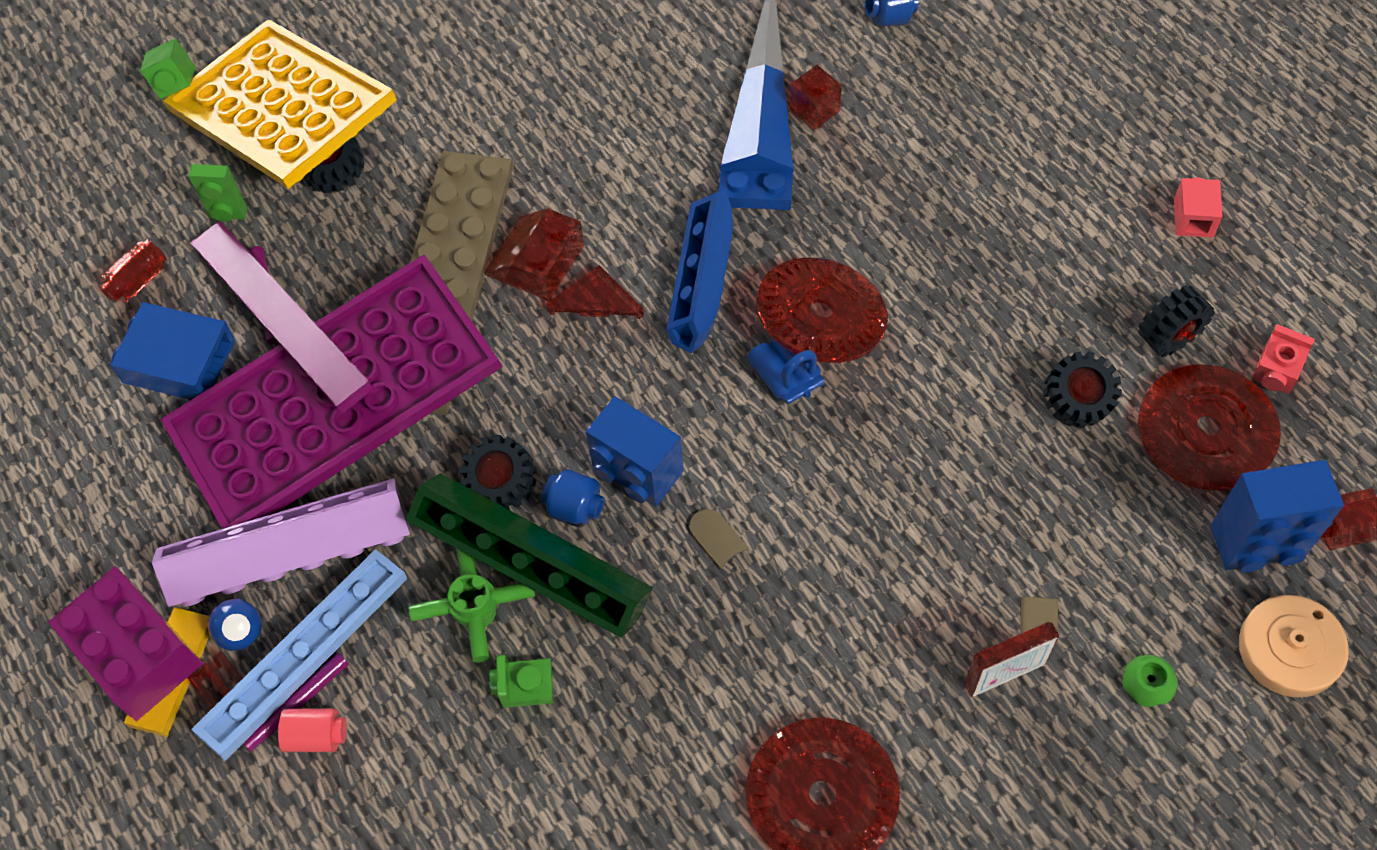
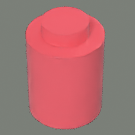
[278,709,347,752]

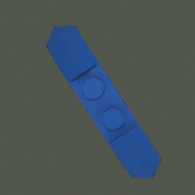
[666,189,733,353]

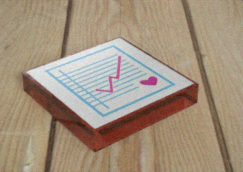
[964,622,1059,697]

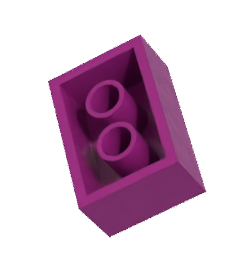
[48,566,204,722]

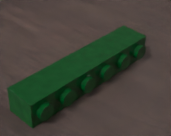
[406,473,653,638]

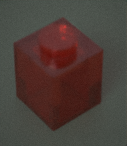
[790,65,842,130]
[1320,488,1377,551]

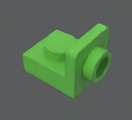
[490,655,554,708]

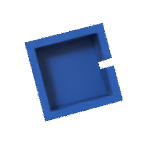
[585,396,684,507]

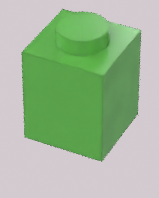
[140,38,196,99]

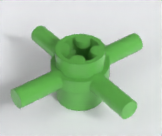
[409,548,535,662]

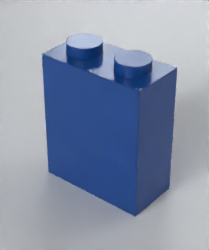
[110,302,236,400]

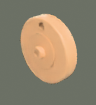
[1239,594,1349,697]

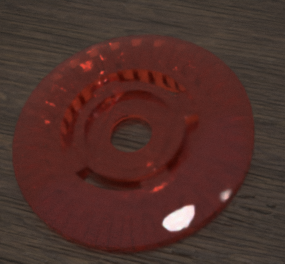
[756,258,888,363]
[1138,364,1281,490]
[746,717,900,850]

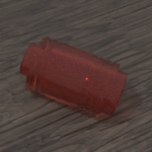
[98,239,167,303]

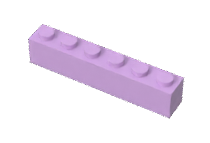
[152,478,410,607]

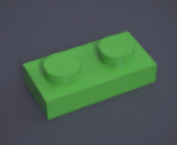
[188,164,248,222]

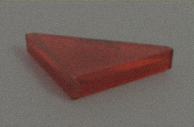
[546,265,644,319]

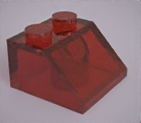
[484,208,585,302]

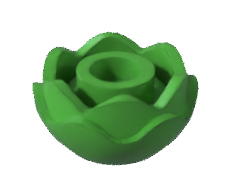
[1122,654,1178,707]

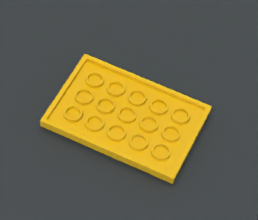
[163,20,397,189]

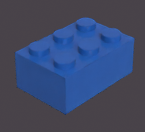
[1210,459,1344,572]

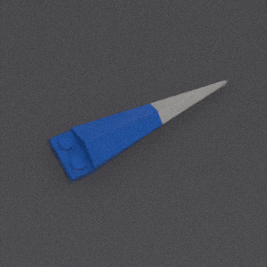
[719,0,793,210]

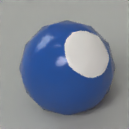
[208,598,262,651]

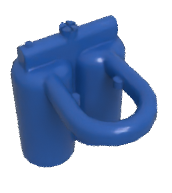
[747,330,825,405]

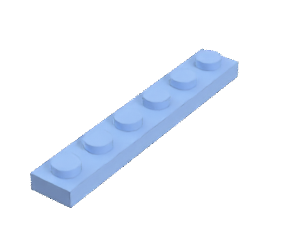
[191,549,407,761]

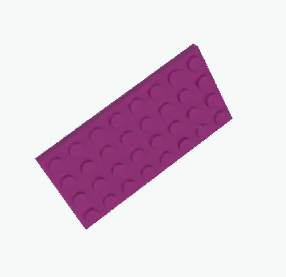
[160,254,503,529]

